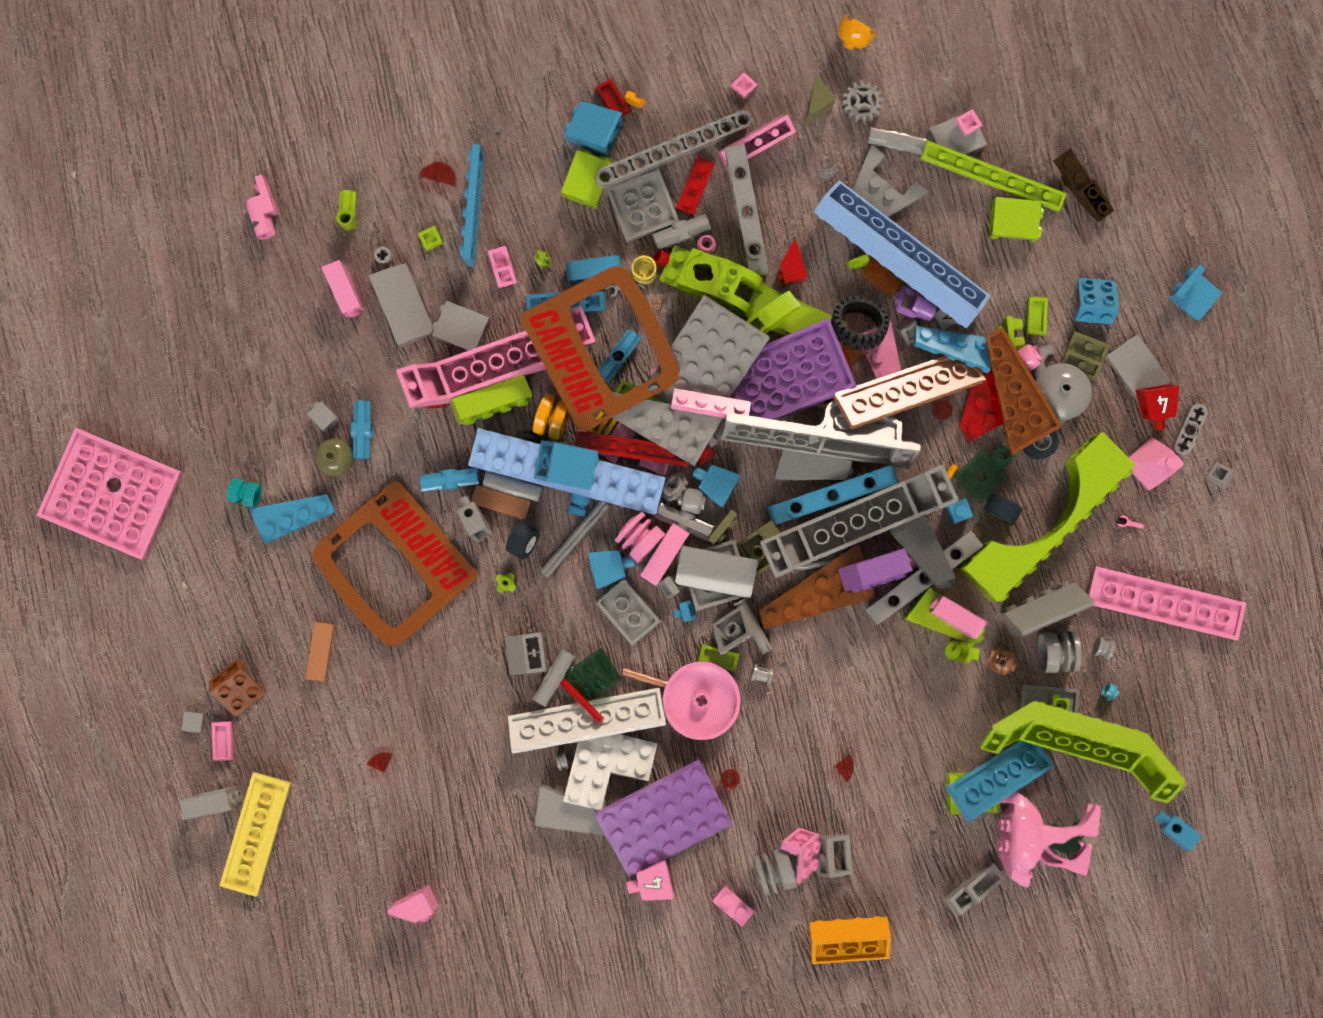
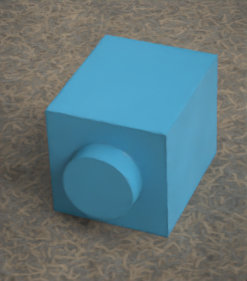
[944,499,973,524]

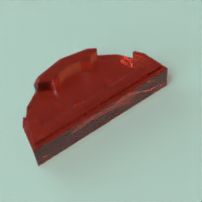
[419,162,457,187]

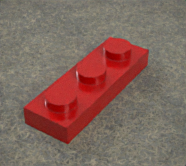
[676,156,715,217]

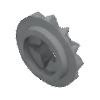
[662,473,688,502]

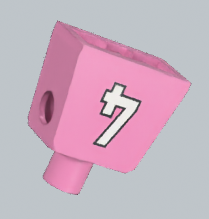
[627,859,674,901]

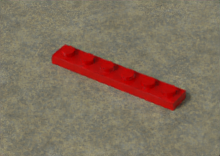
[574,431,688,467]

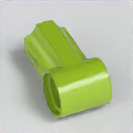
[336,190,358,231]

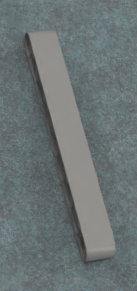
[595,110,752,189]

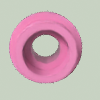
[697,235,716,254]

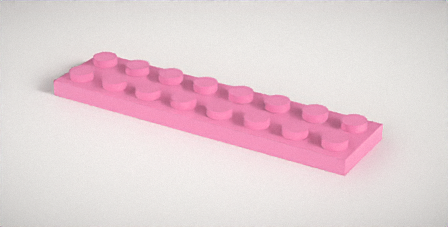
[1088,566,1247,641]

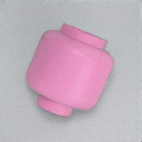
[1017,344,1043,371]

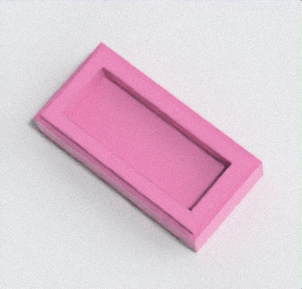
[211,721,234,761]

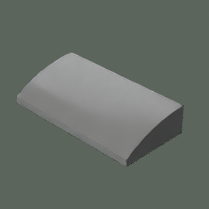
[369,263,433,347]
[675,546,758,598]

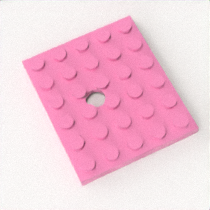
[37,428,182,560]

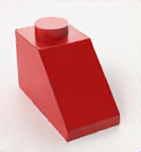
[777,241,807,287]

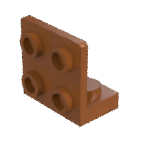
[208,658,265,716]

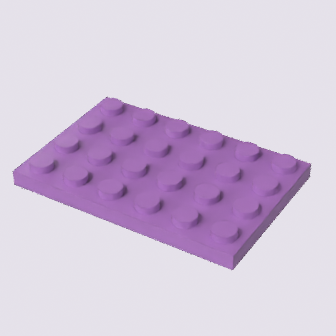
[733,318,857,420]
[594,760,732,877]

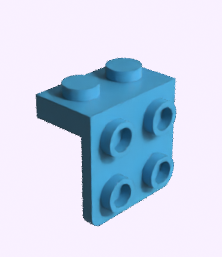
[1169,264,1221,321]
[1074,278,1120,324]

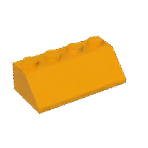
[809,916,891,964]

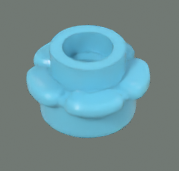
[1101,683,1119,701]

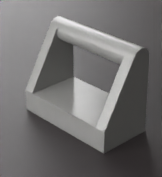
[817,834,853,878]

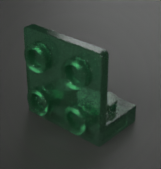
[565,648,622,701]

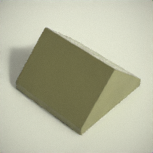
[805,77,835,126]

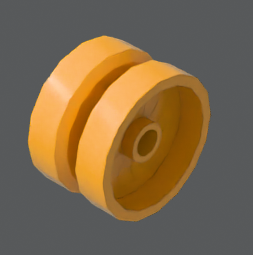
[533,393,569,441]

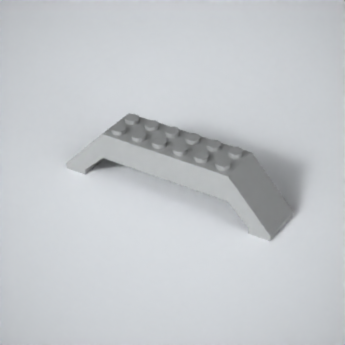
[760,465,959,578]

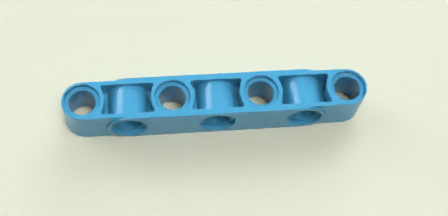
[767,465,899,525]

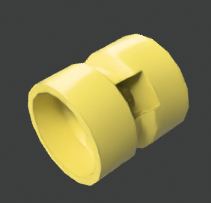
[632,255,657,286]

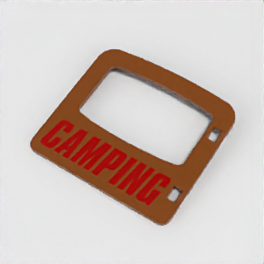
[521,266,679,431]
[313,481,477,646]

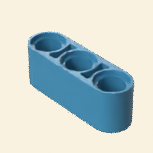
[566,256,621,284]

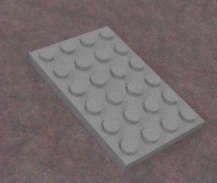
[647,295,770,404]

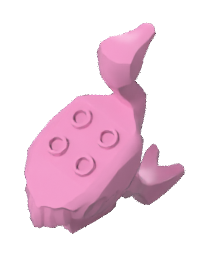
[974,764,1101,888]

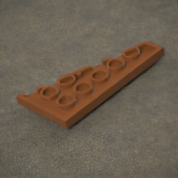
[985,327,1062,456]
[758,543,875,629]

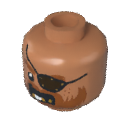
[987,647,1018,676]

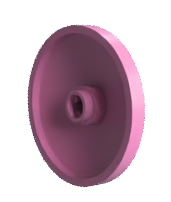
[663,662,741,740]

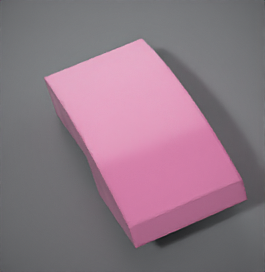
[488,246,517,288]

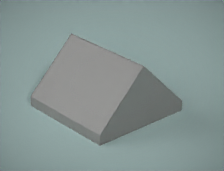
[712,605,759,655]

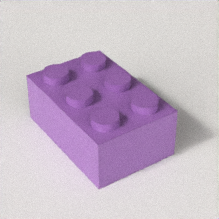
[838,548,912,593]

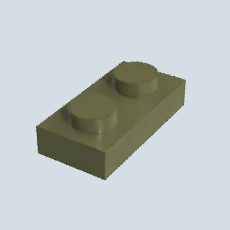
[707,509,737,545]

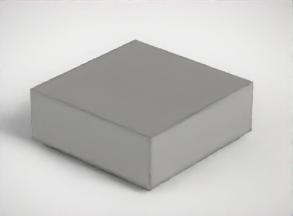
[181,711,205,733]

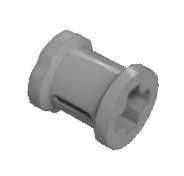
[751,664,773,685]

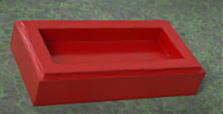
[595,78,631,117]

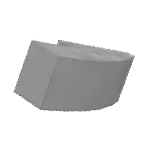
[943,863,1005,916]

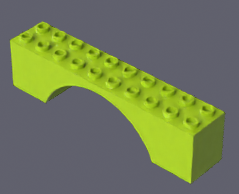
[957,432,1135,602]

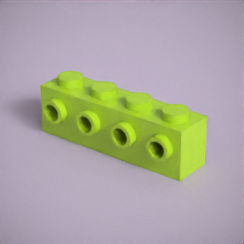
[450,374,532,425]

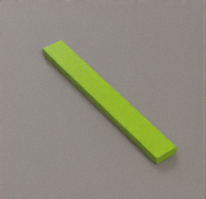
[920,140,1067,212]

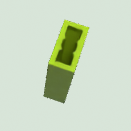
[903,587,985,646]

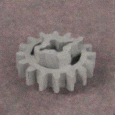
[842,80,884,123]

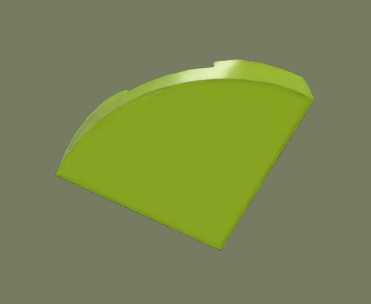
[847,254,870,270]

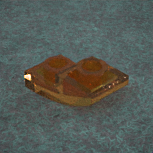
[860,259,903,299]

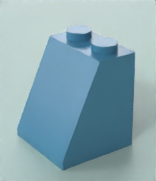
[564,101,623,158]
[533,441,599,490]

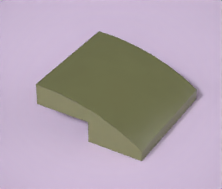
[1061,331,1110,381]

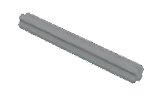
[541,501,609,577]

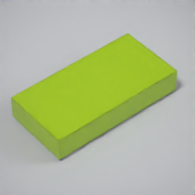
[1026,297,1048,336]
[698,644,740,672]

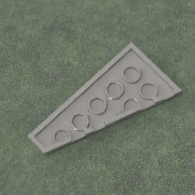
[600,392,723,466]

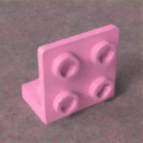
[781,828,821,884]

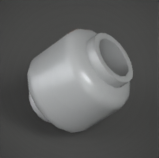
[678,488,707,514]

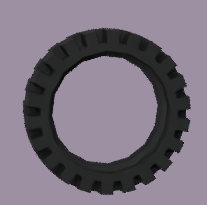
[831,296,890,351]

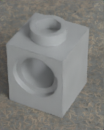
[307,401,340,433]

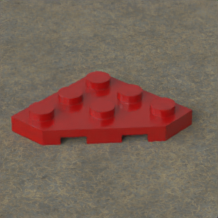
[959,369,1003,443]

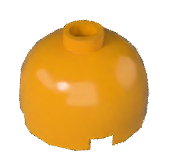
[838,14,877,51]

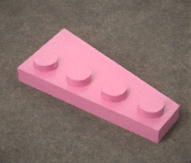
[862,320,901,379]

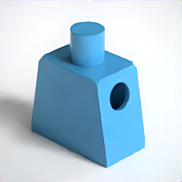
[692,465,741,508]
[588,550,635,589]
[1153,810,1203,852]

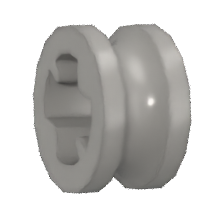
[374,246,393,265]
[556,751,569,770]

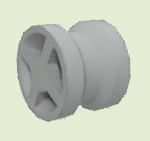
[1093,637,1115,659]

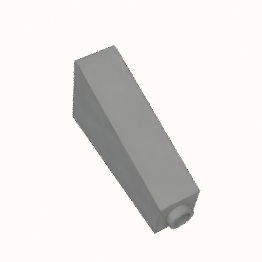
[773,450,854,481]
[534,784,605,836]

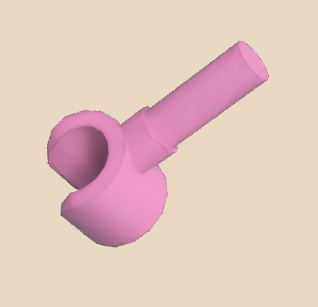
[1117,515,1144,529]

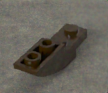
[1053,148,1115,222]

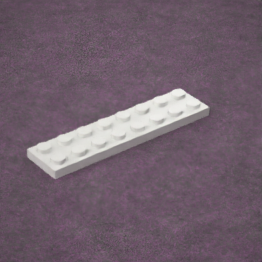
[508,688,666,754]

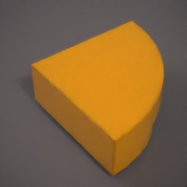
[625,91,645,109]

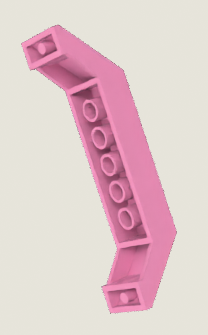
[396,306,595,408]

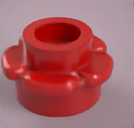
[653,249,670,268]

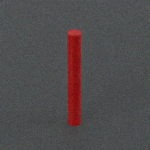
[561,679,604,723]

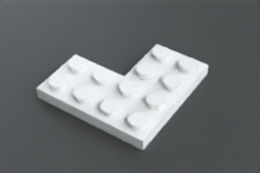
[563,734,657,811]

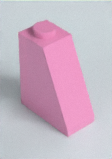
[322,260,364,318]
[930,596,987,639]

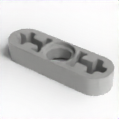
[1172,404,1208,456]

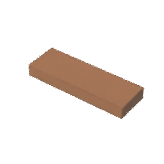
[471,485,531,520]
[305,622,335,682]

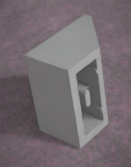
[505,632,548,675]

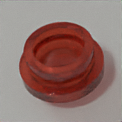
[721,769,740,789]

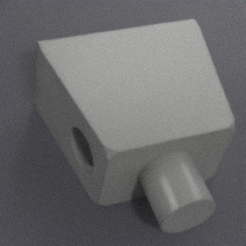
[457,496,493,543]

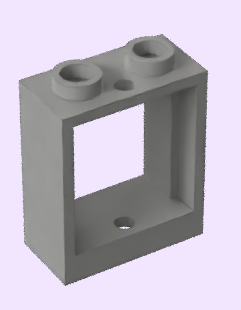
[179,786,242,820]

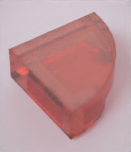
[366,752,393,772]
[834,754,854,782]

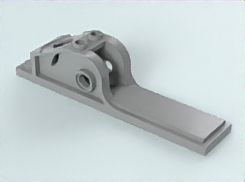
[721,400,921,469]

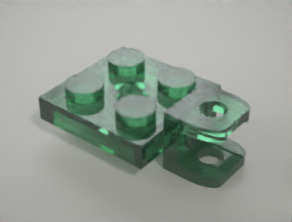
[953,446,1014,504]

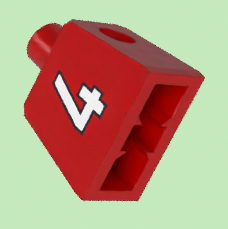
[1136,384,1179,430]

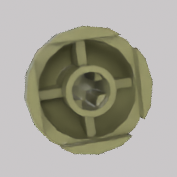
[315,439,355,477]

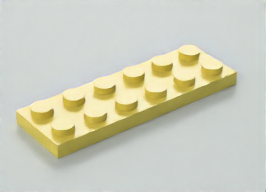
[220,772,292,897]

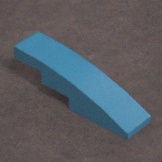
[526,291,606,313]

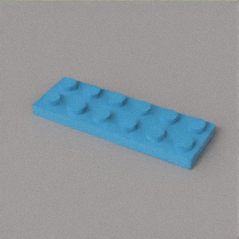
[460,144,485,267]
[945,741,1054,822]

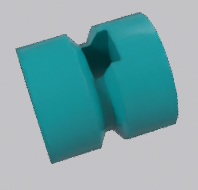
[227,477,262,508]

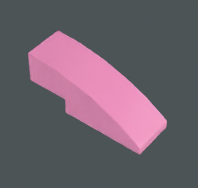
[640,523,690,586]

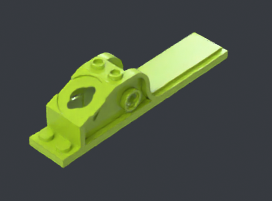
[659,245,848,342]

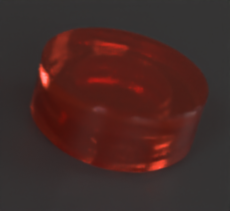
[933,400,953,420]

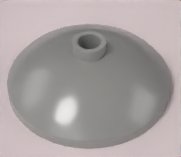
[1035,363,1092,420]

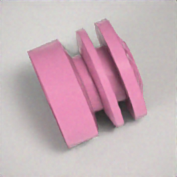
[614,512,666,563]

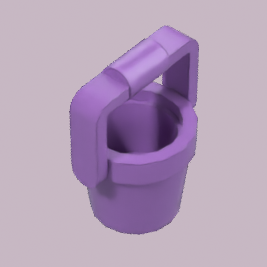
[895,286,937,321]

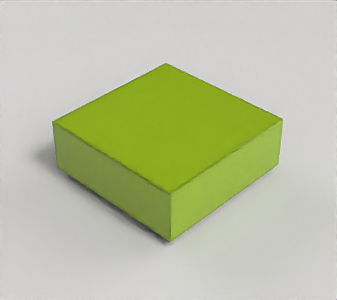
[418,225,444,252]

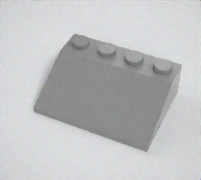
[1000,581,1096,636]

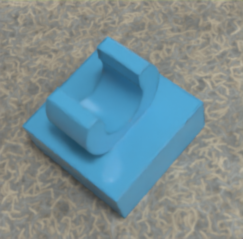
[673,600,697,622]

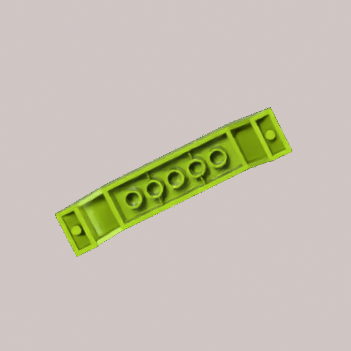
[979,701,1186,803]

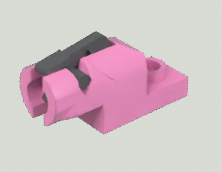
[244,174,279,240]

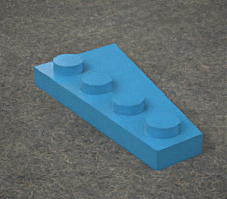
[914,326,991,374]
[249,494,336,544]

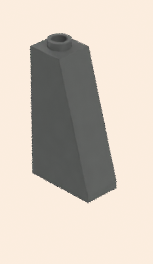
[889,515,955,589]

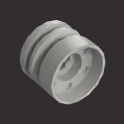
[1037,631,1081,673]
[754,848,797,897]

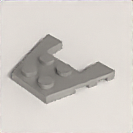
[853,144,928,218]

